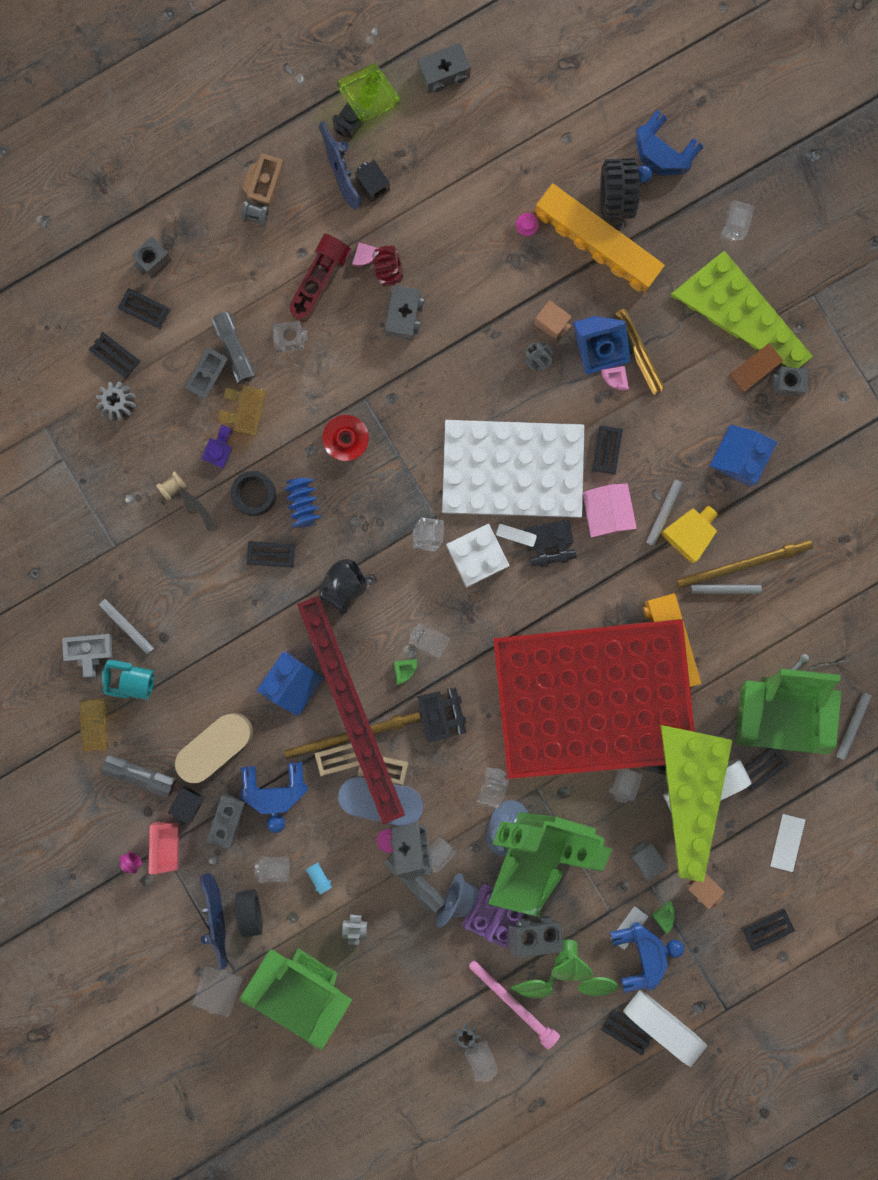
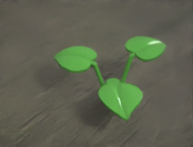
[511,940,620,999]

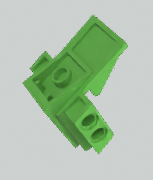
[735,669,841,755]
[488,812,612,917]
[239,949,352,1050]

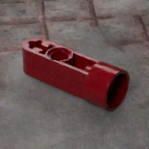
[290,233,352,322]

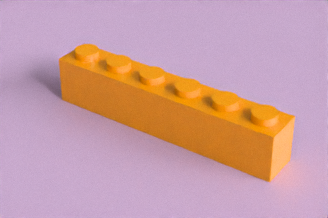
[534,183,665,293]

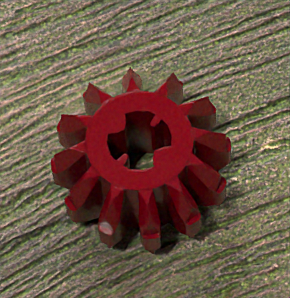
[372,245,403,286]

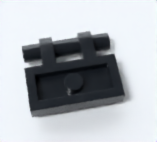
[523,520,577,568]
[417,687,467,742]

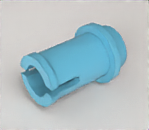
[305,862,332,894]

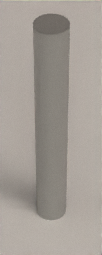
[646,480,683,546]
[690,585,762,594]
[99,599,155,655]
[836,692,872,760]

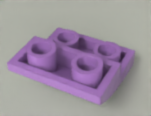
[462,883,524,948]

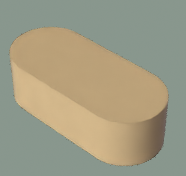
[175,713,253,783]

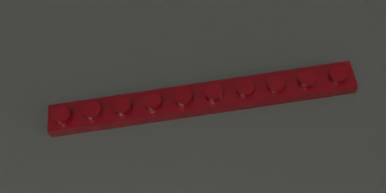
[297,596,405,825]

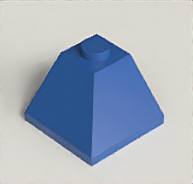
[573,316,631,375]

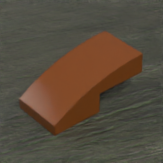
[729,343,784,393]

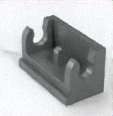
[184,347,228,399]

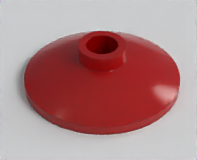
[322,415,369,461]

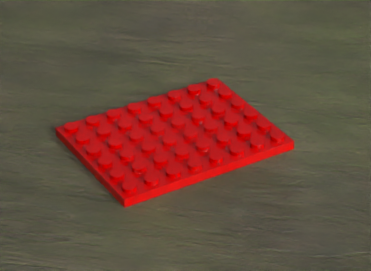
[493,619,695,779]

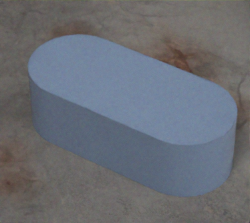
[338,775,423,826]

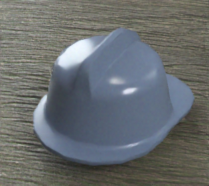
[486,800,528,856]
[436,873,479,928]

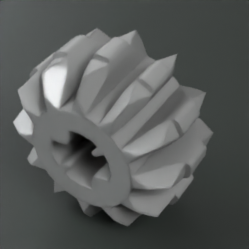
[96,382,136,421]

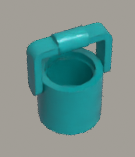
[102,660,155,700]

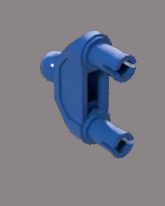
[636,110,703,183]
[239,762,308,833]
[610,922,684,993]

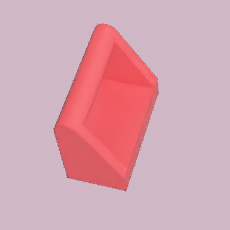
[148,821,179,874]

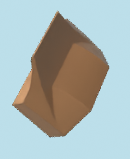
[242,153,284,206]

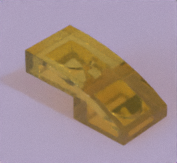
[80,699,108,751]

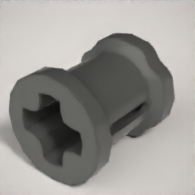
[241,200,269,227]

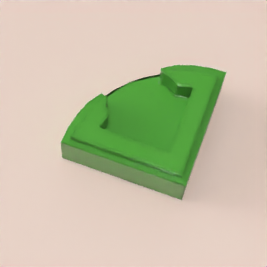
[394,659,417,685]
[651,900,675,934]

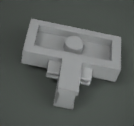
[62,634,113,678]

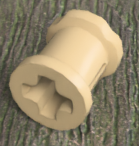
[156,471,188,502]

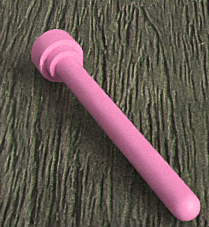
[469,961,560,1050]

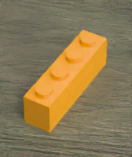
[643,593,702,687]

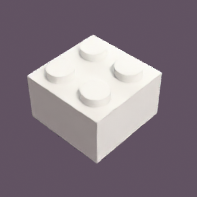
[446,524,510,588]

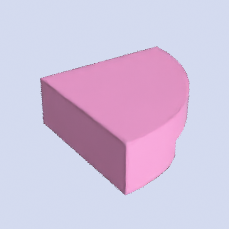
[352,242,378,267]
[601,366,629,391]

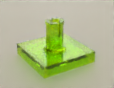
[336,62,401,122]

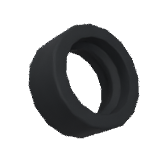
[231,471,276,516]
[235,889,263,938]

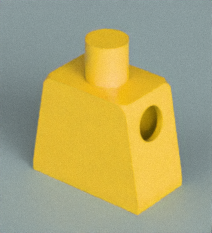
[660,506,718,563]

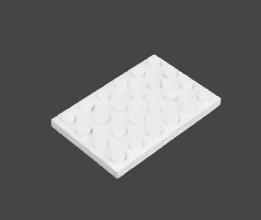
[442,420,584,518]

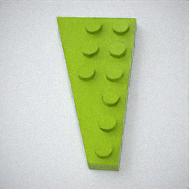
[670,251,813,368]
[660,725,732,882]

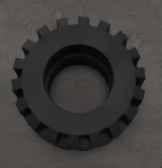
[600,158,640,220]

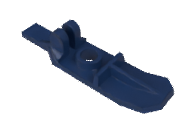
[319,121,362,210]
[200,873,228,970]

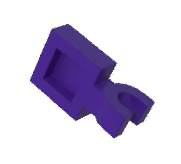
[201,425,233,469]

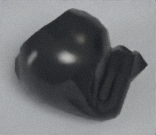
[319,559,368,615]

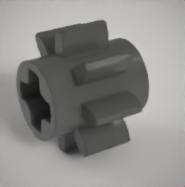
[524,342,554,371]
[452,1023,482,1054]

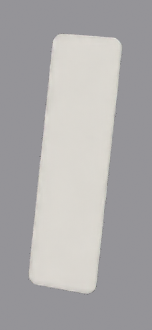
[496,524,537,547]

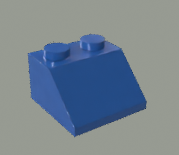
[709,425,777,487]
[257,651,325,716]

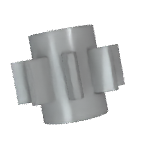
[342,915,367,945]

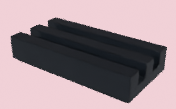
[118,288,171,330]
[88,331,140,379]
[592,425,623,475]
[247,541,296,568]
[744,748,789,791]
[741,908,795,951]
[601,1008,653,1056]

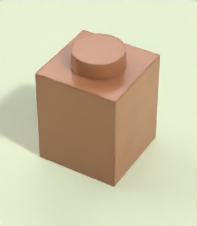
[534,300,572,340]
[684,874,725,909]

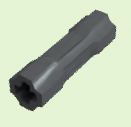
[211,311,256,384]
[101,755,176,798]
[383,852,446,915]

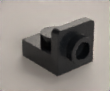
[332,101,368,139]

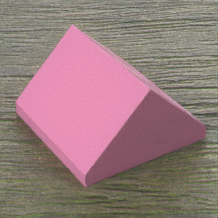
[582,483,637,538]

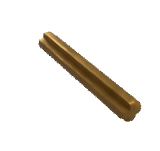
[614,309,665,394]

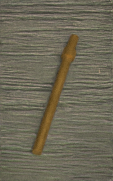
[676,540,813,588]
[284,712,422,759]

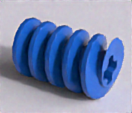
[285,478,321,528]

